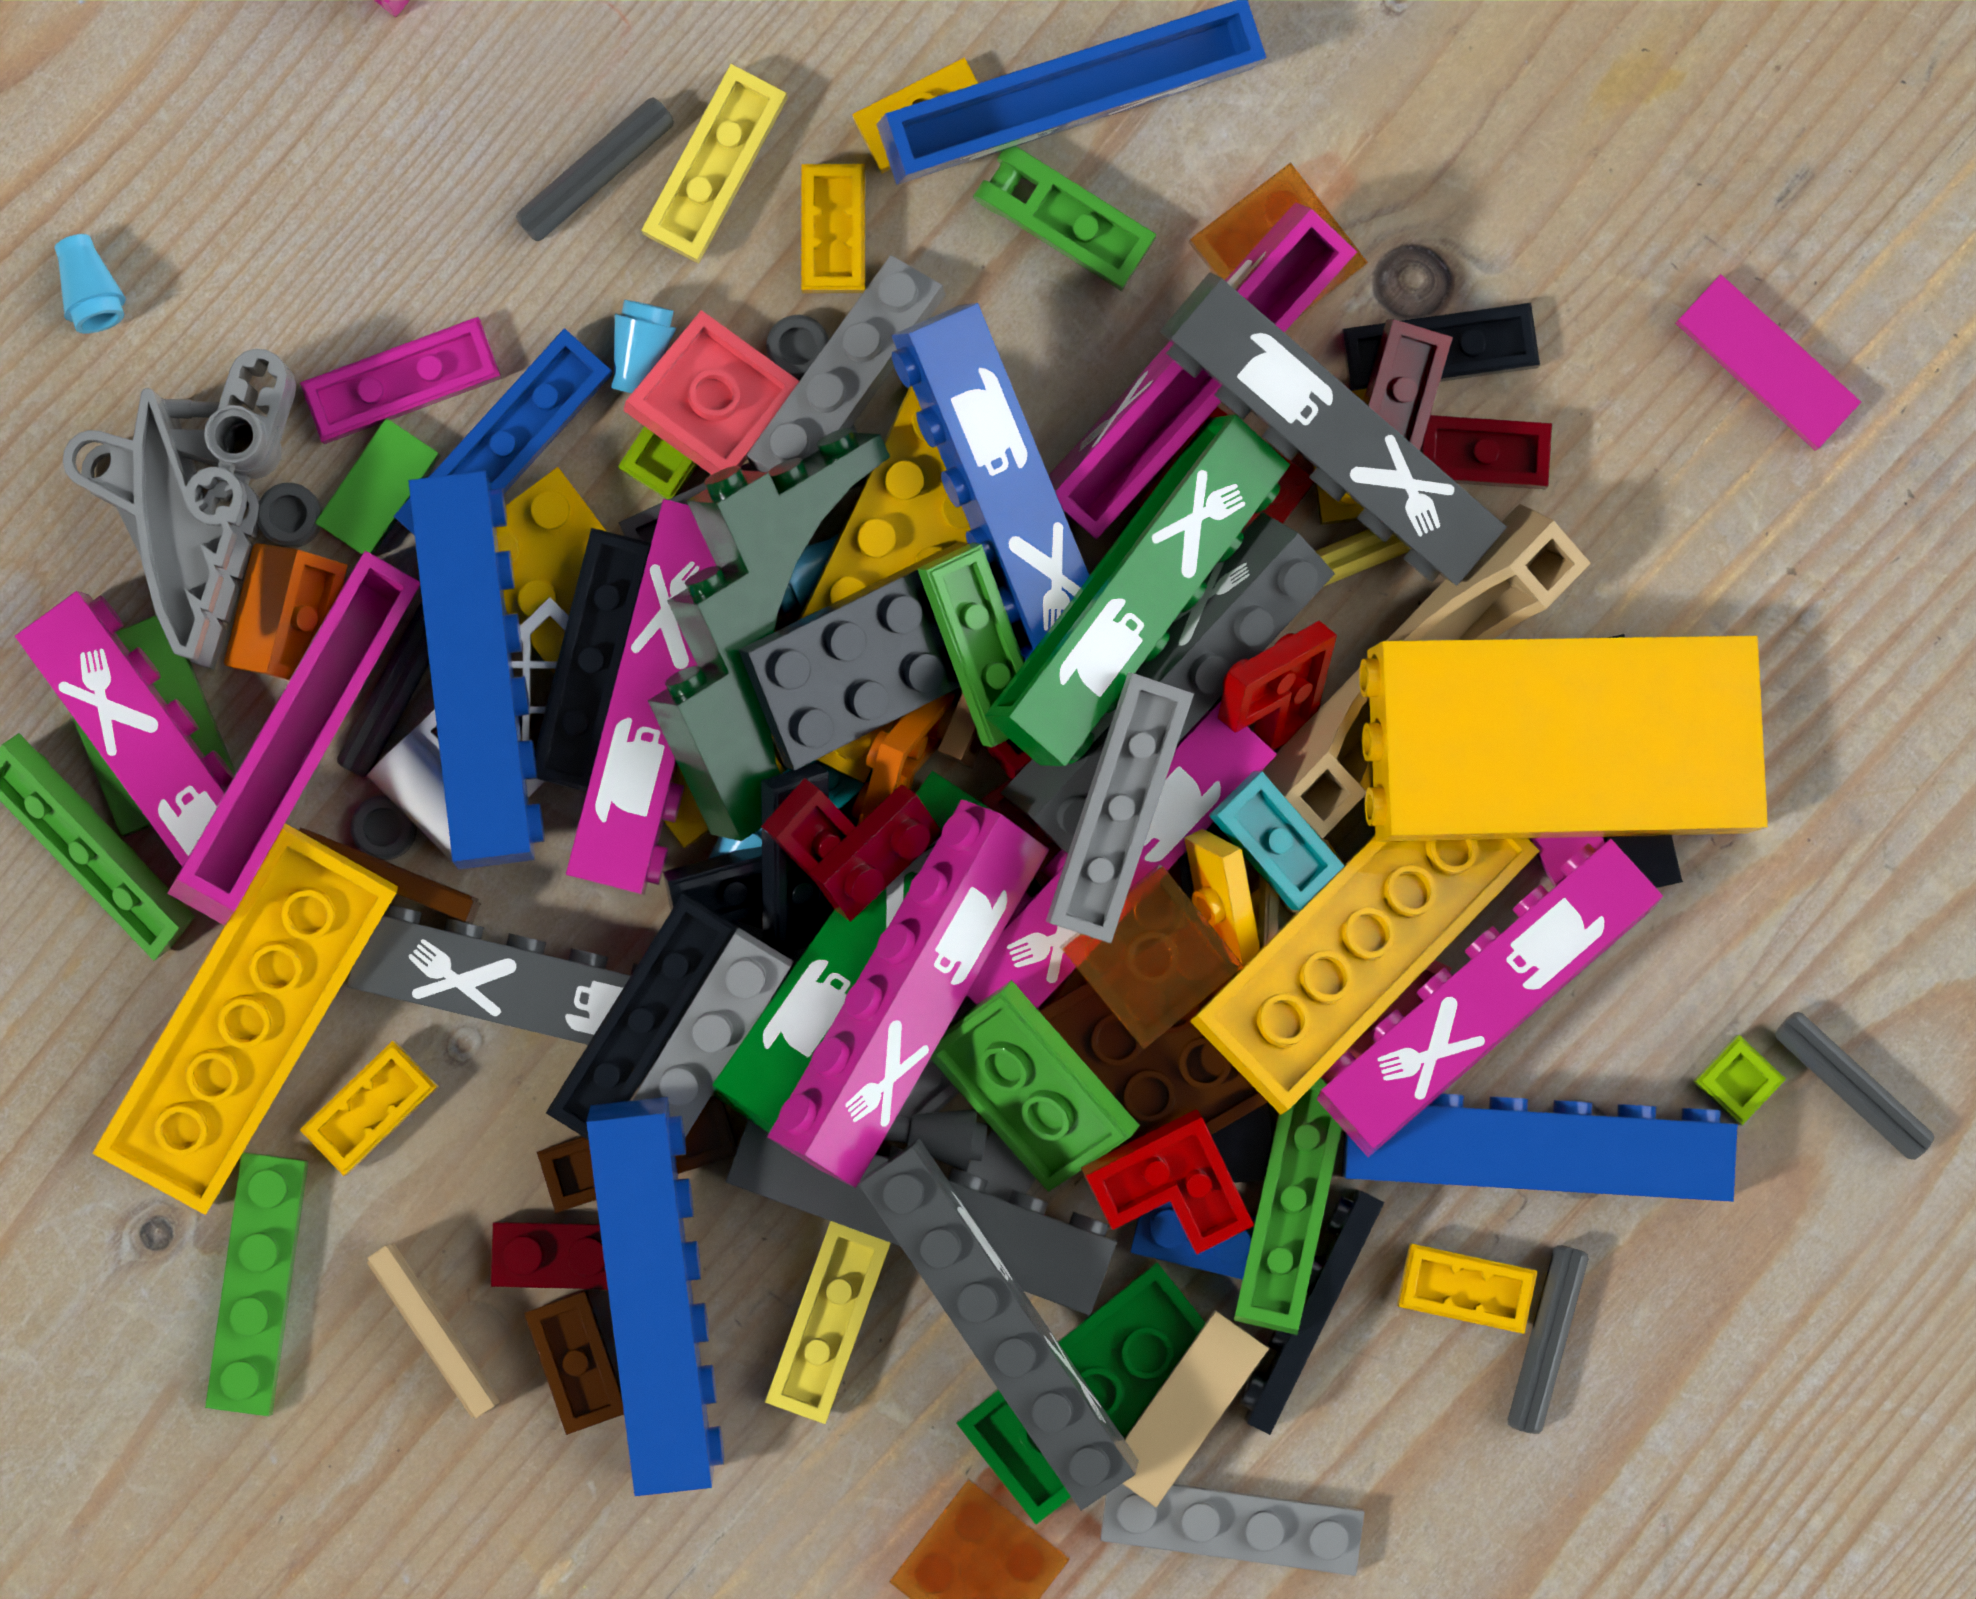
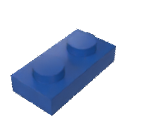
[1130,1201,1256,1280]

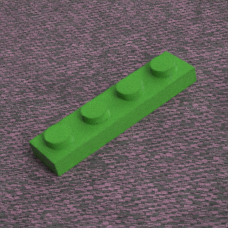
[0,733,195,961]
[1234,1078,1342,1335]
[205,1152,309,1417]

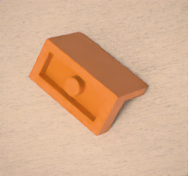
[224,543,348,681]

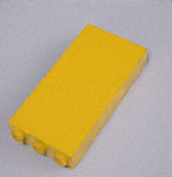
[1359,636,1768,842]

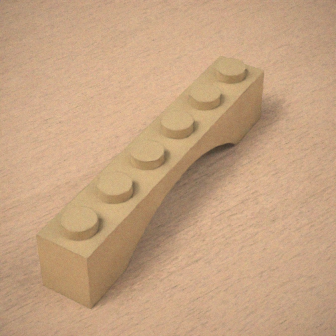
[1262,504,1591,839]

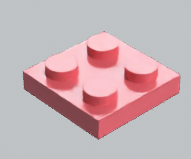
[623,310,799,475]

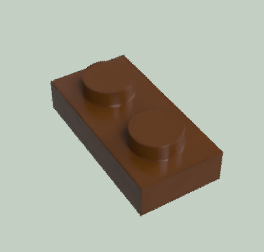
[524,1290,624,1435]

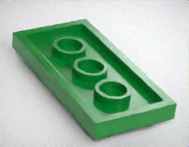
[956,1262,1205,1525]

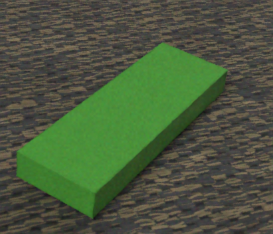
[917,542,1024,748]

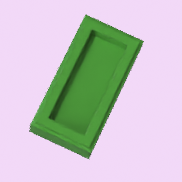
[315,418,441,555]

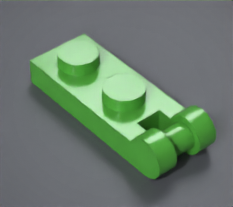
[973,146,1157,291]

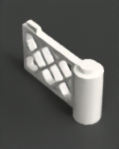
[367,597,569,865]

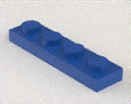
[393,328,613,536]

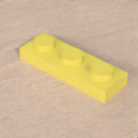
[641,64,788,264]
[765,1221,891,1424]

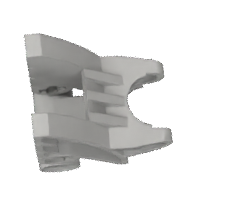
[63,349,296,670]

